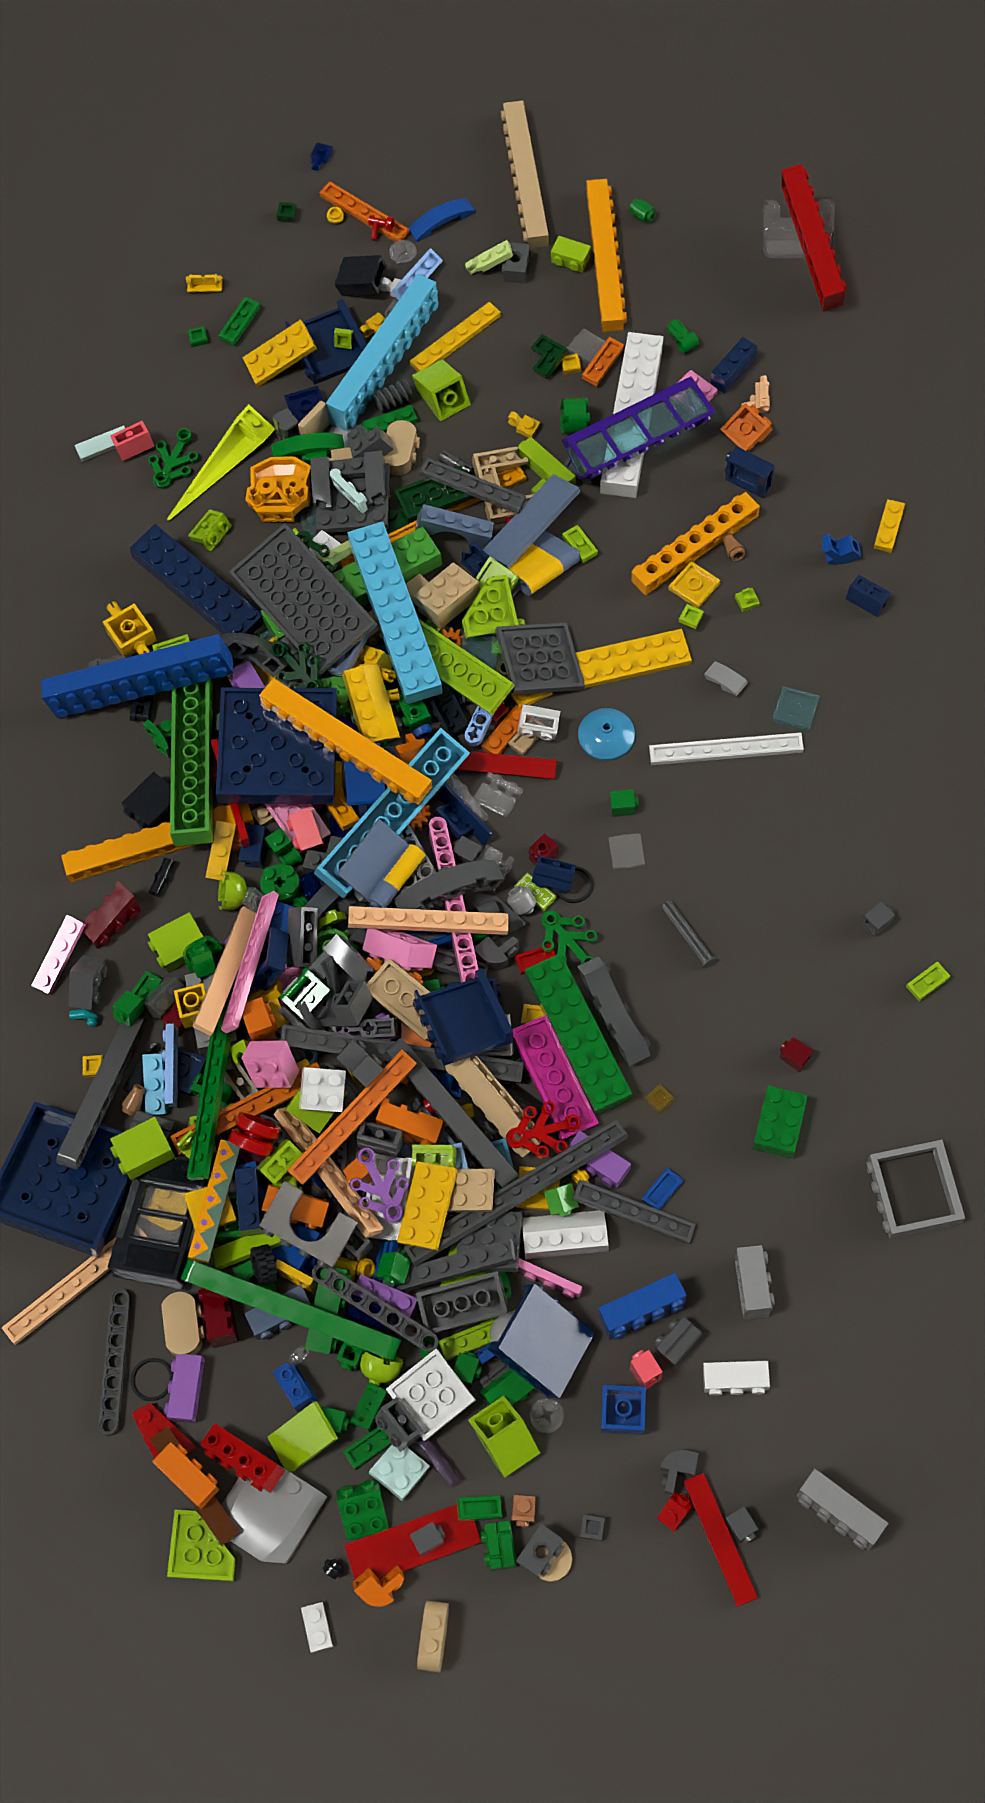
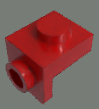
[656,1492,693,1531]

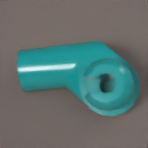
[69,1009,99,1026]

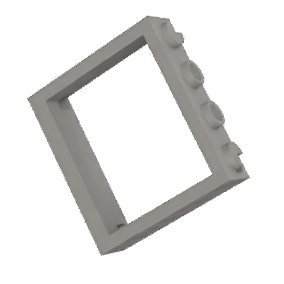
[866,1140,965,1239]

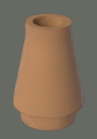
[723,534,745,562]
[122,1084,145,1116]

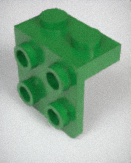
[336,1480,389,1540]

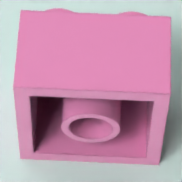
[241,1041,299,1088]

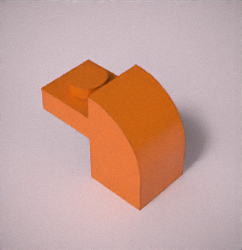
[395,733,426,764]
[352,1565,405,1607]

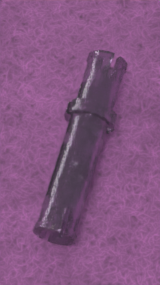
[416,1436,461,1487]

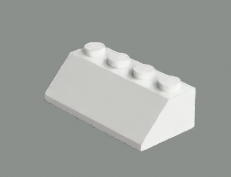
[522,1211,608,1259]

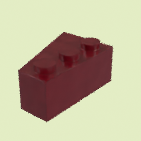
[82,881,141,949]
[198,1287,239,1348]

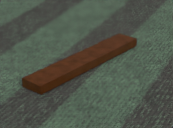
[150,1426,240,1546]

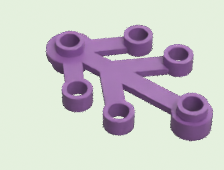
[349,1148,409,1223]

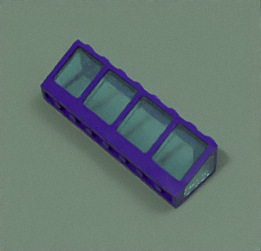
[562,376,715,480]

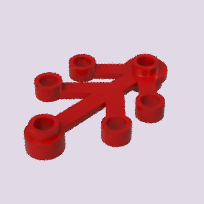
[506,1101,581,1159]

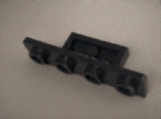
[426,693,470,746]

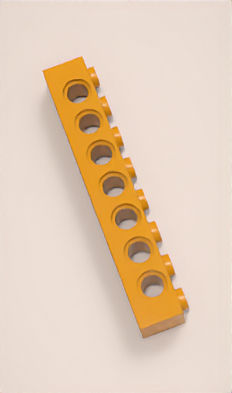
[631,492,760,596]

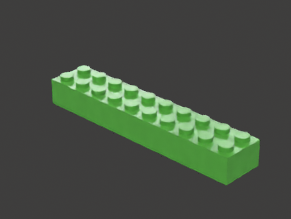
[261,526,442,642]
[170,679,214,846]

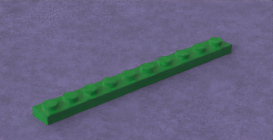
[187,986,234,1180]

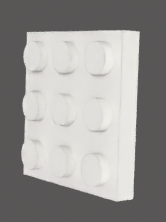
[386,1349,476,1441]

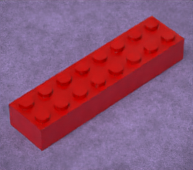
[781,164,847,311]

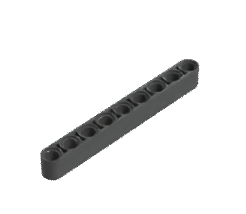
[56,1016,147,1170]
[385,1038,519,1189]

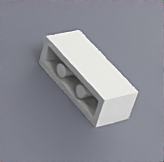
[703,1361,770,1396]

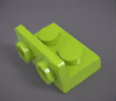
[188,509,232,551]

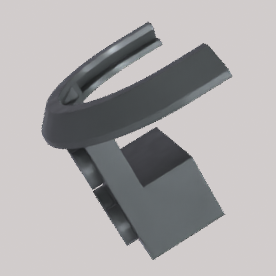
[297,956,373,1030]

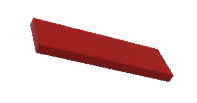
[344,1504,482,1580]

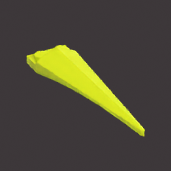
[167,404,275,521]

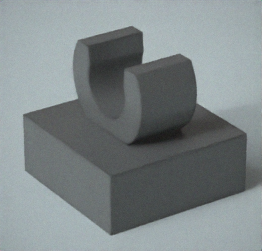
[400,1094,429,1113]

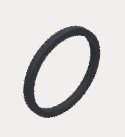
[556,866,593,903]
[130,1358,173,1401]

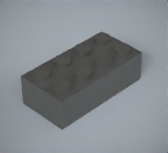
[416,1271,510,1334]

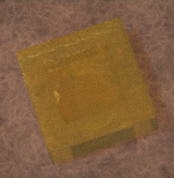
[645,1084,674,1114]

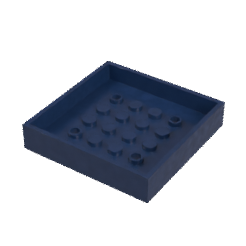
[216,688,338,804]
[0,1102,132,1258]

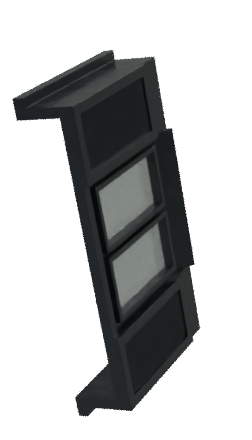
[108,1154,214,1290]

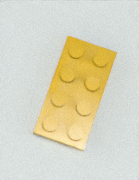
[242,320,317,387]
[397,1161,458,1251]

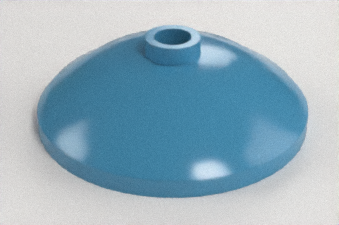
[578,708,635,761]

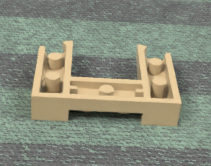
[472,447,534,524]

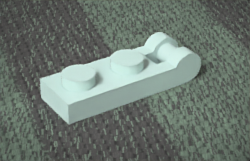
[330,469,368,514]

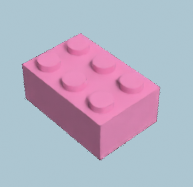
[362,928,437,970]

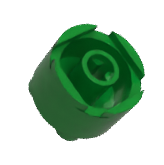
[560,398,590,435]
[260,864,302,906]

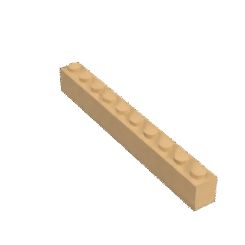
[501,100,549,249]

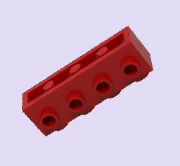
[200,1423,285,1493]

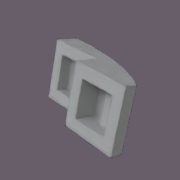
[704,661,748,696]

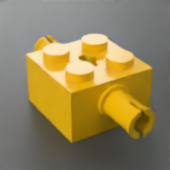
[103,601,157,658]
[353,645,396,682]

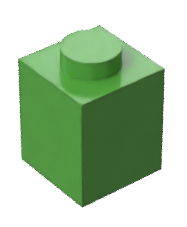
[544,1183,579,1217]

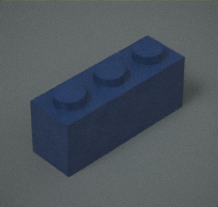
[710,337,757,394]
[235,1167,264,1236]

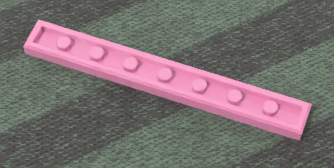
[221,891,279,1033]

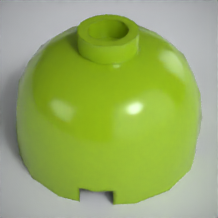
[218,871,250,911]
[360,1350,404,1386]

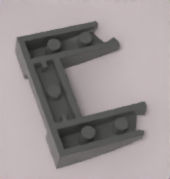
[311,450,386,510]
[304,884,369,945]
[283,934,375,1018]

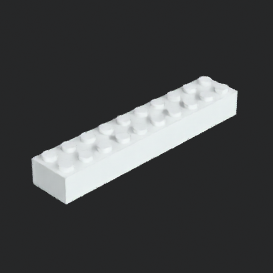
[600,332,663,498]

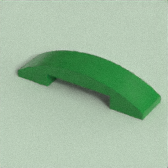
[272,433,344,457]

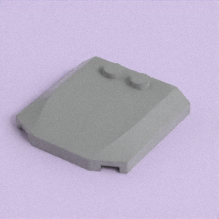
[222,1465,328,1564]

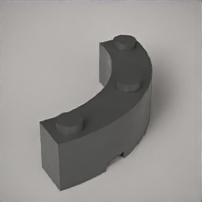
[220,633,288,677]
[393,858,505,910]
[577,956,651,1066]

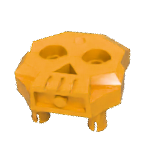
[245,457,312,522]

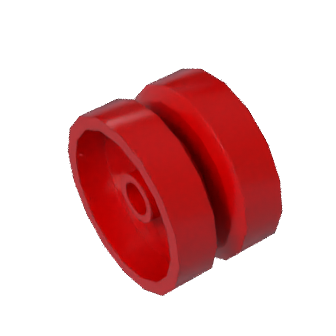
[228,1112,281,1156]

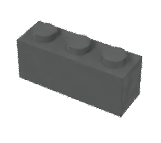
[287,907,318,968]

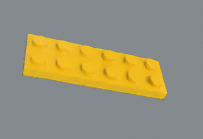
[576,629,692,688]

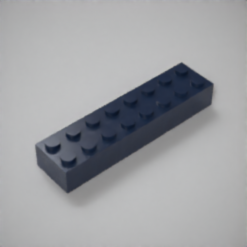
[129,524,264,635]

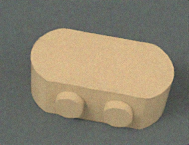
[384,420,420,476]
[161,1292,205,1356]
[417,1600,449,1673]

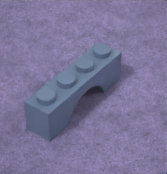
[416,504,494,548]

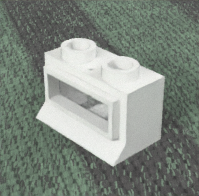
[517,704,561,741]

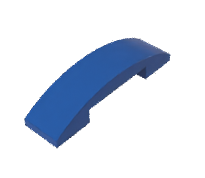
[408,199,475,242]

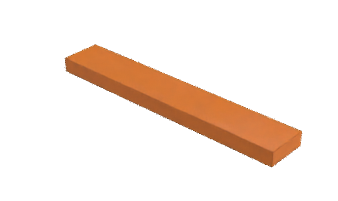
[319,182,410,245]

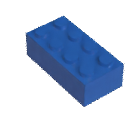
[598,1273,687,1340]

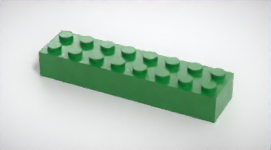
[525,953,632,1116]

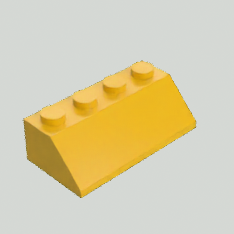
[342,664,400,743]

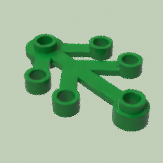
[148,428,199,488]
[541,911,597,964]

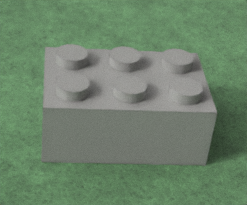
[734,1245,774,1320]

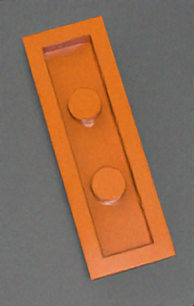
[582,337,624,387]
[481,705,531,754]

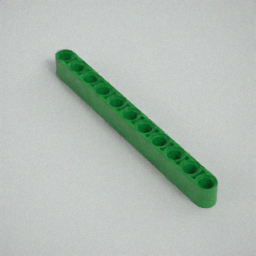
[181,1259,401,1360]

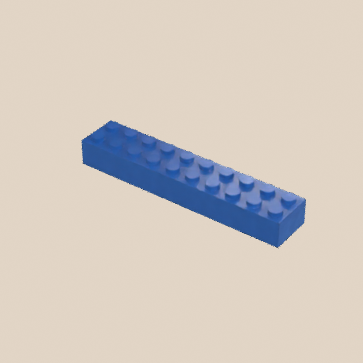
[41,634,233,718]

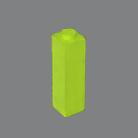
[518,437,576,486]

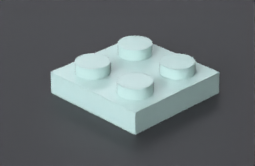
[369,1445,430,1501]

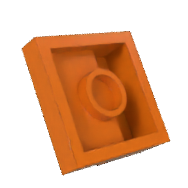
[720,403,773,452]

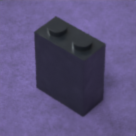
[335,255,387,296]
[121,772,171,829]

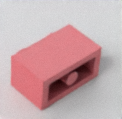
[110,421,154,461]
[286,807,324,853]
[630,1350,663,1389]

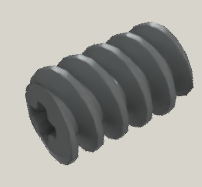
[373,379,413,413]

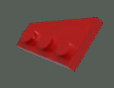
[131,1403,198,1471]

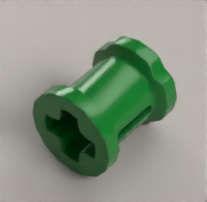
[278,847,303,866]

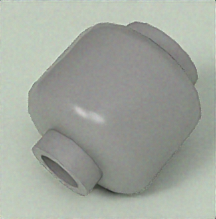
[507,886,536,915]

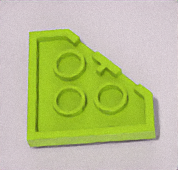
[462,575,519,639]
[167,1510,236,1582]

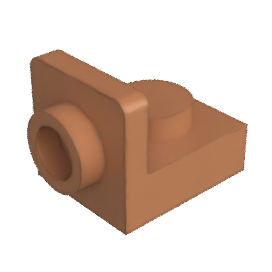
[512,1495,536,1528]

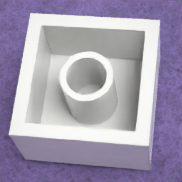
[299,1067,346,1112]

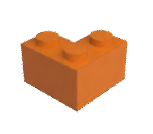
[242,997,279,1041]

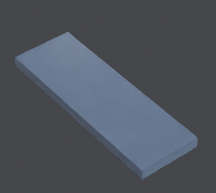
[483,474,581,569]

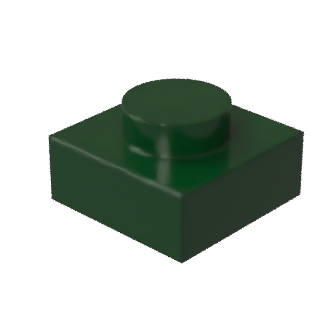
[277,202,297,222]

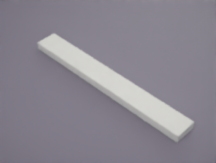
[649,733,804,765]

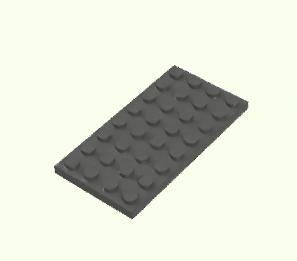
[229,523,378,675]

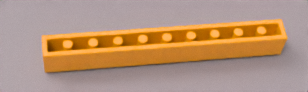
[587,179,627,332]
[259,678,432,806]
[61,803,255,883]

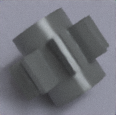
[476,1118,499,1142]

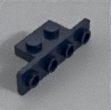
[433,783,492,846]

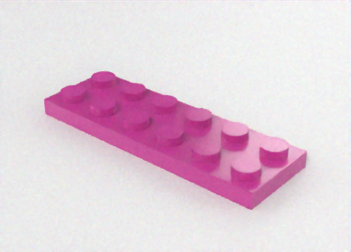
[512,1015,599,1140]

